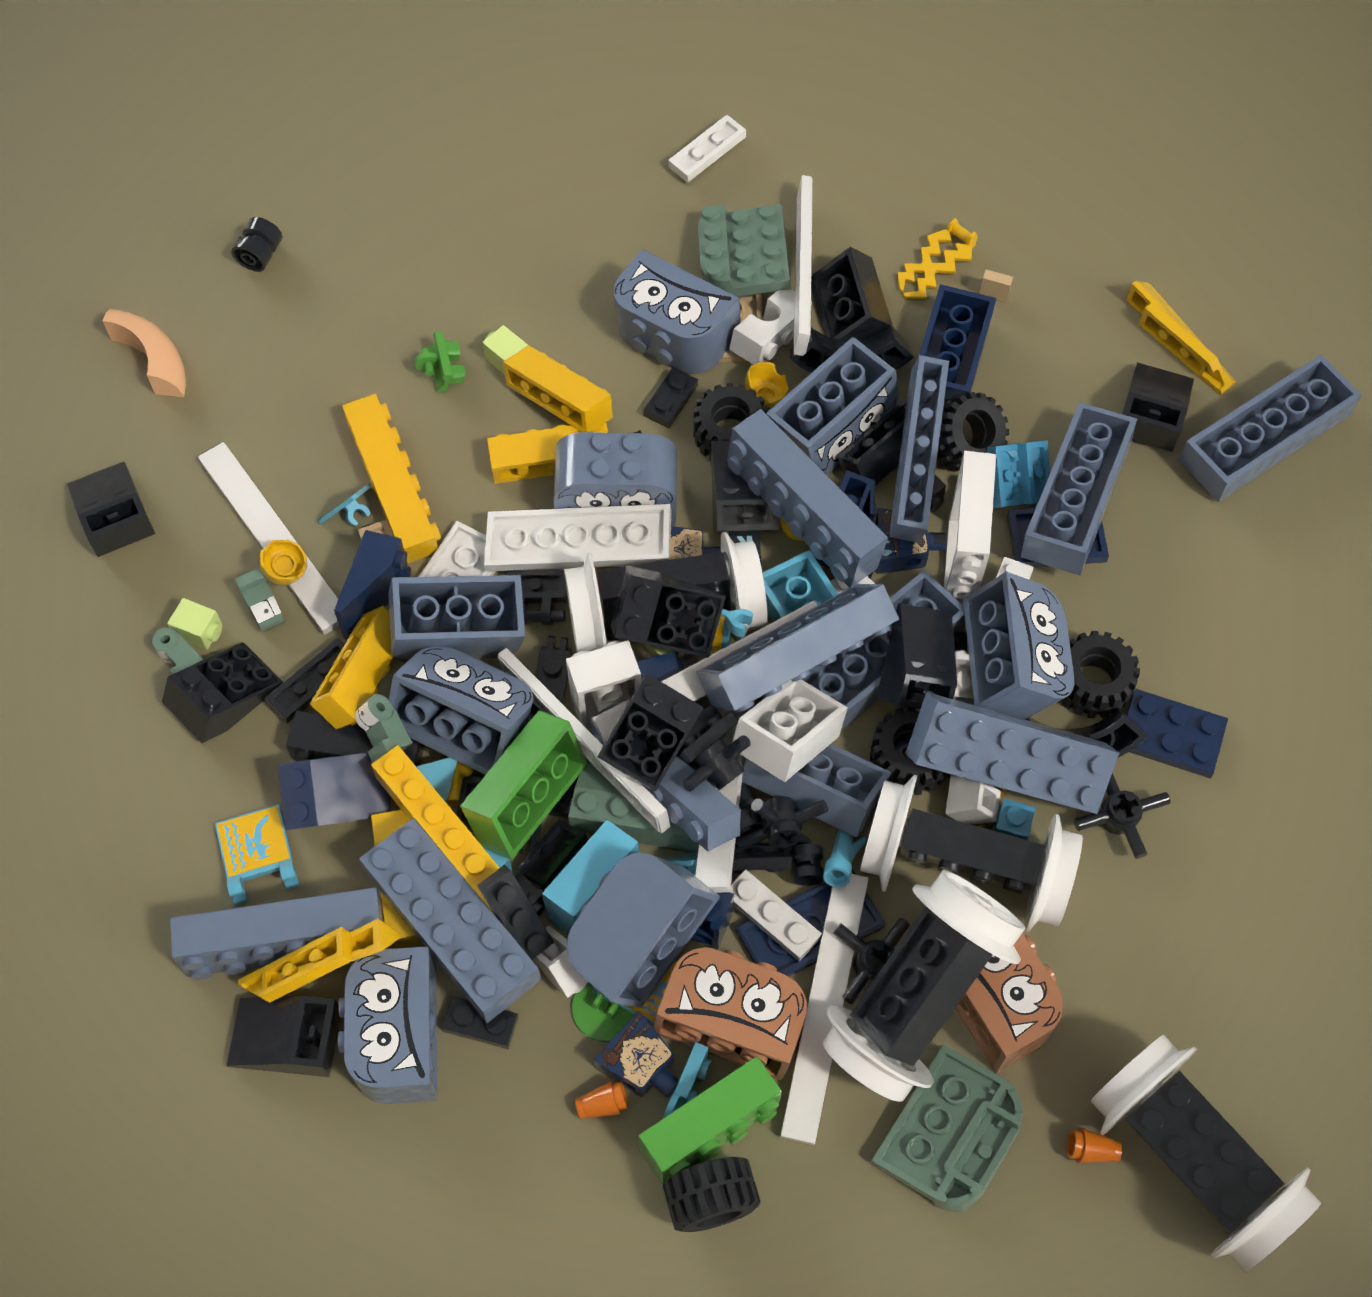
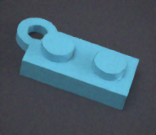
[663,1042,712,1119]

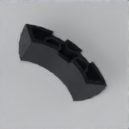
[790,324,914,373]
[1026,708,1148,758]

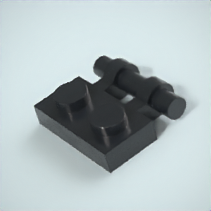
[507,569,567,625]

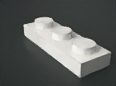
[668,115,746,183]
[730,870,822,962]

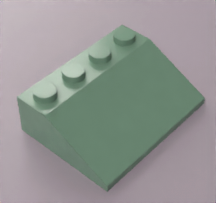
[568,758,707,853]

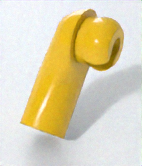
[446,761,473,806]

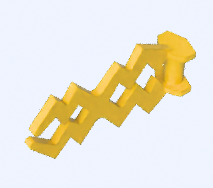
[897,218,978,300]

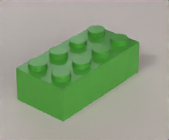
[460,711,588,860]
[638,1056,782,1185]

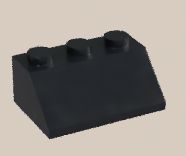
[811,247,893,339]

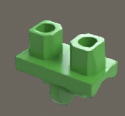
[414,332,466,392]

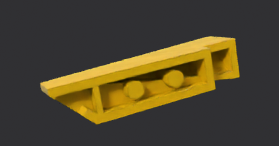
[1126,281,1236,396]
[238,918,401,1003]

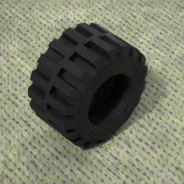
[693,383,768,460]
[936,392,1009,471]
[1064,631,1140,719]
[870,707,947,795]
[662,1157,761,1232]

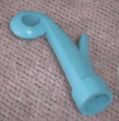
[823,828,867,887]

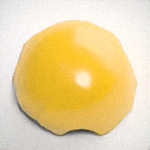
[744,362,789,408]
[260,540,307,586]

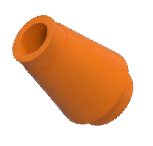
[575,1080,629,1119]
[1066,1127,1122,1163]

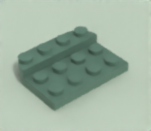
[698,204,791,297]
[872,1044,1023,1212]

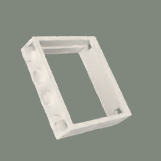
[943,451,996,606]

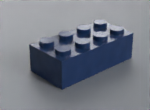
[918,284,997,399]

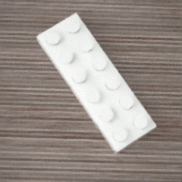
[484,504,672,571]

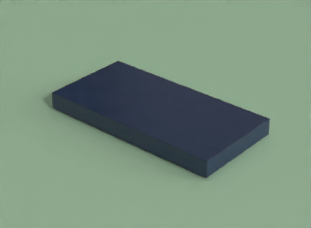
[736,868,886,977]

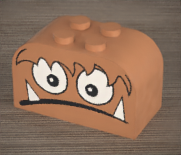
[955,933,1063,1074]
[654,948,807,1081]

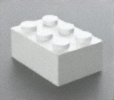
[566,640,641,731]
[733,679,848,782]

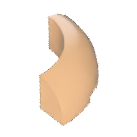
[102,309,186,397]

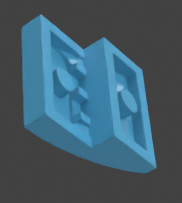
[987,440,1050,508]

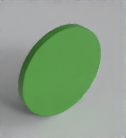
[572,982,634,1042]

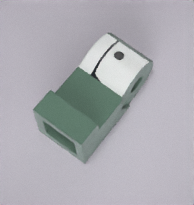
[235,567,285,632]
[152,627,203,674]
[355,694,412,763]

